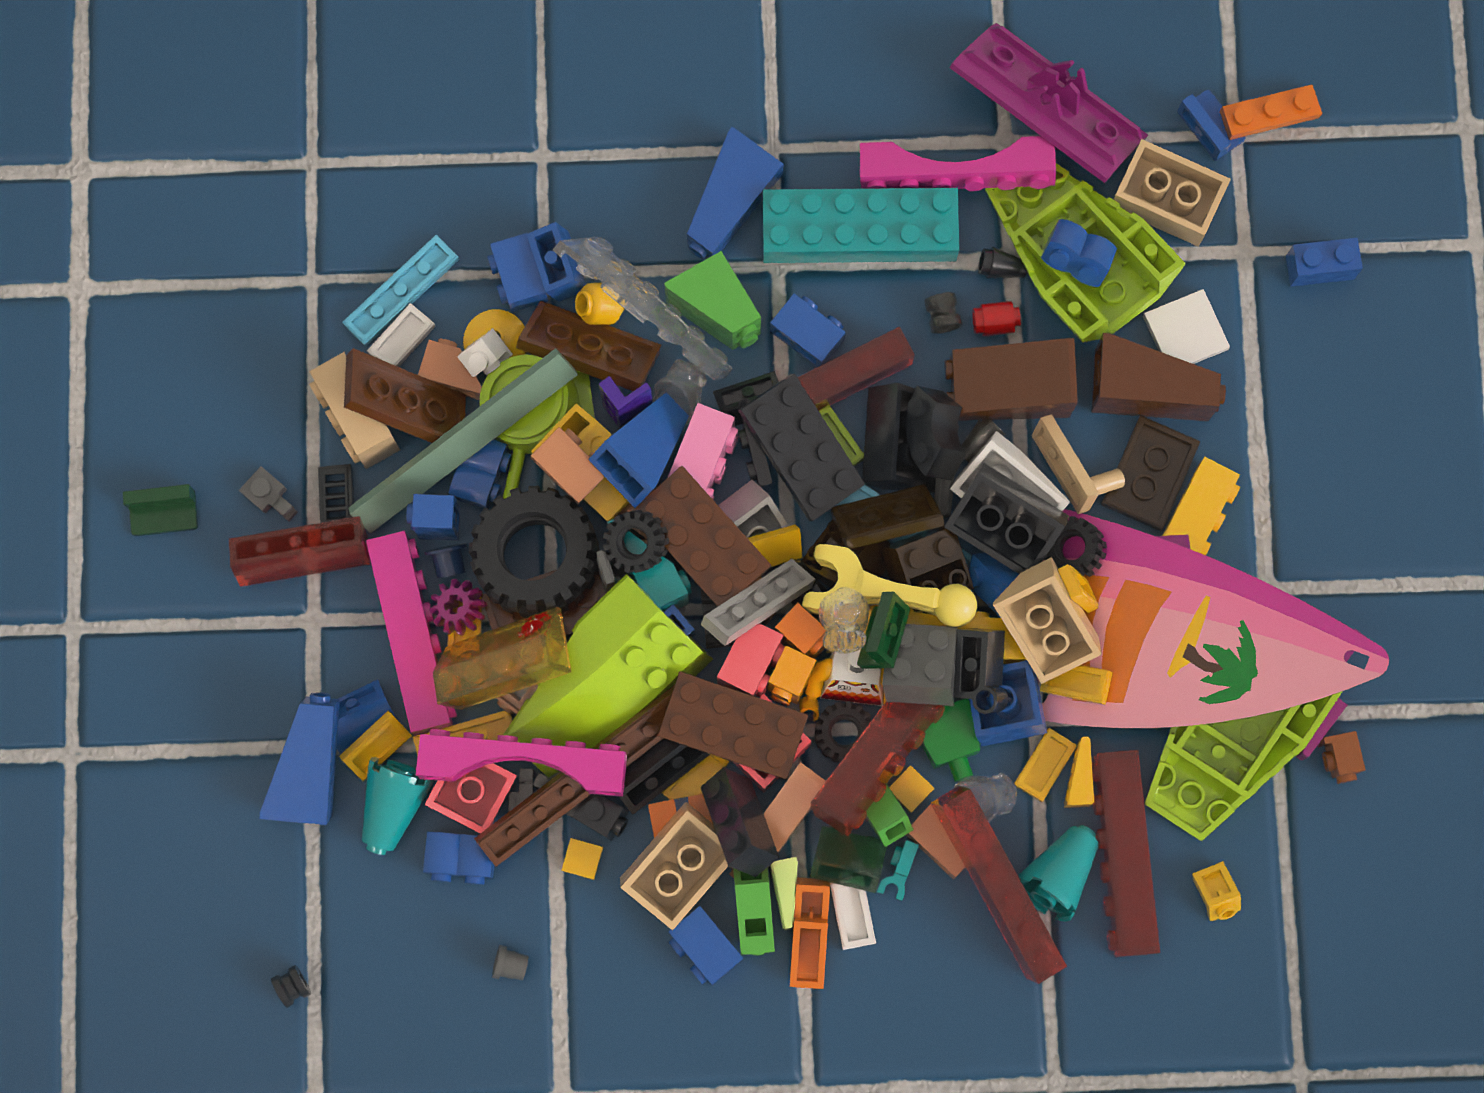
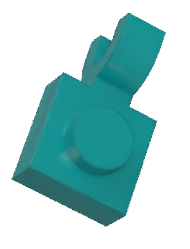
[876,840,919,902]

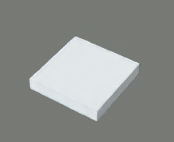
[1143,289,1230,364]

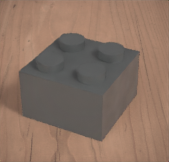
[882,624,958,706]

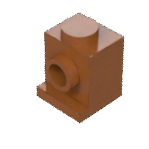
[1318,731,1366,784]

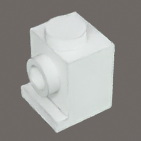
[457,328,513,377]

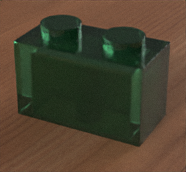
[810,826,887,893]

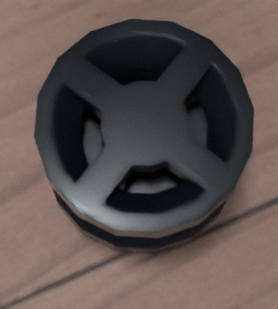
[271,965,311,1008]

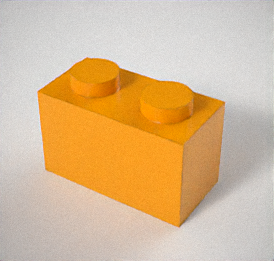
[768,646,816,706]

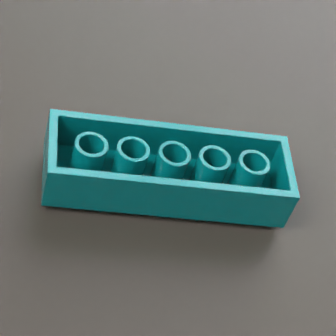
[763,188,959,263]

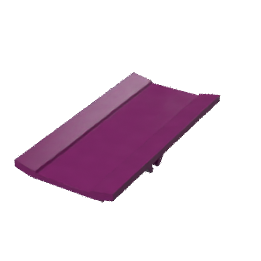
[949,23,1148,183]

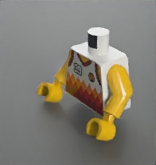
[799,649,902,730]

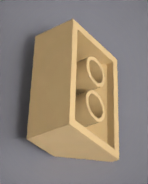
[993,557,1102,684]

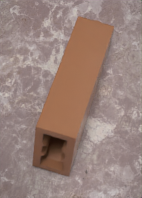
[728,762,828,878]

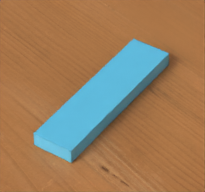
[342,235,460,347]

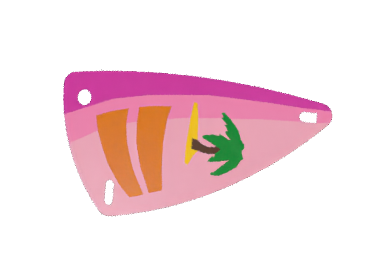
[1037,509,1389,728]

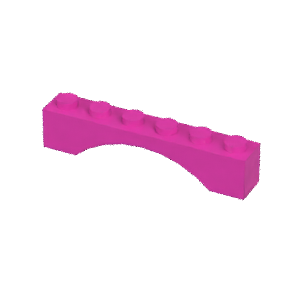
[860,136,1056,191]
[416,729,627,797]

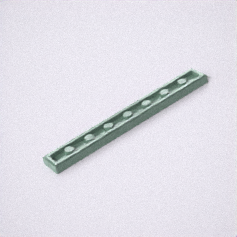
[348,348,578,534]

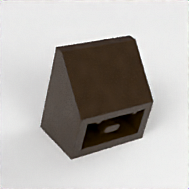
[801,519,890,589]
[880,526,974,612]

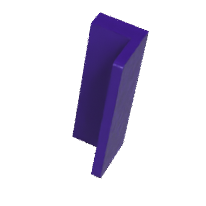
[599,376,653,429]

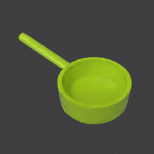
[479,355,579,499]

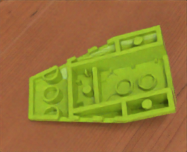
[985,163,1185,343]
[504,574,713,778]
[1144,691,1342,841]

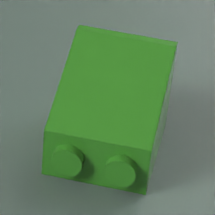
[664,251,761,350]

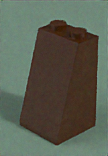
[1091,333,1226,421]
[945,338,1078,421]

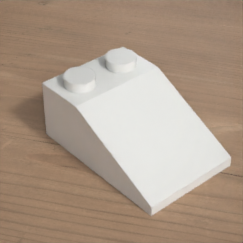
[950,431,1070,511]

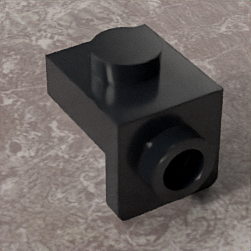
[572,794,628,841]

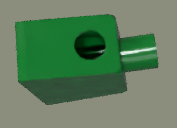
[908,698,980,782]

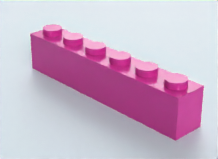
[366,531,457,736]

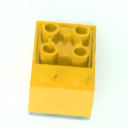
[531,403,629,522]

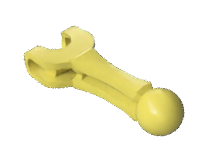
[802,544,977,627]

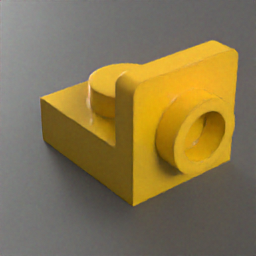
[1192,862,1241,921]

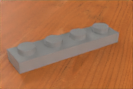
[701,559,816,646]

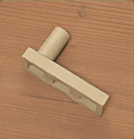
[1032,414,1125,514]

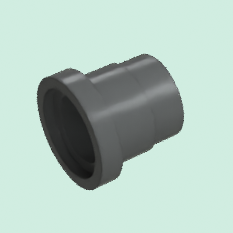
[492,945,529,981]

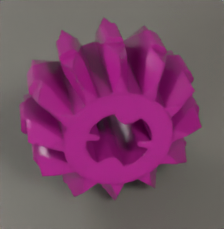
[429,579,487,636]

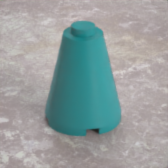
[362,757,434,855]
[1013,825,1099,922]

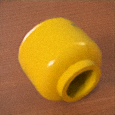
[575,283,625,325]

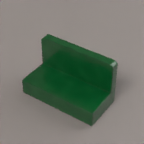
[123,484,198,536]
[857,591,910,669]

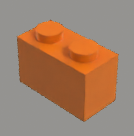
[775,603,828,659]

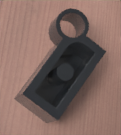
[954,628,1008,714]

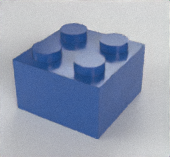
[969,660,1047,746]

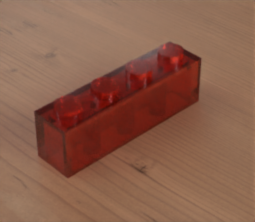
[797,326,915,411]
[229,516,370,587]

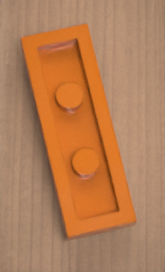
[1220,85,1322,140]

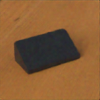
[713,371,779,426]

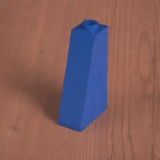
[687,126,784,259]
[588,392,689,508]
[259,692,340,825]

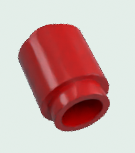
[972,301,1021,336]

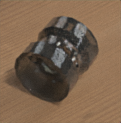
[924,292,963,334]

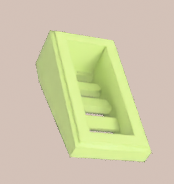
[770,857,798,930]

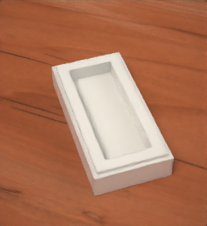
[367,303,436,367]
[830,877,876,950]

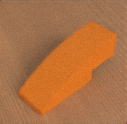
[790,877,830,989]

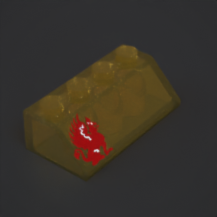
[433,607,571,710]

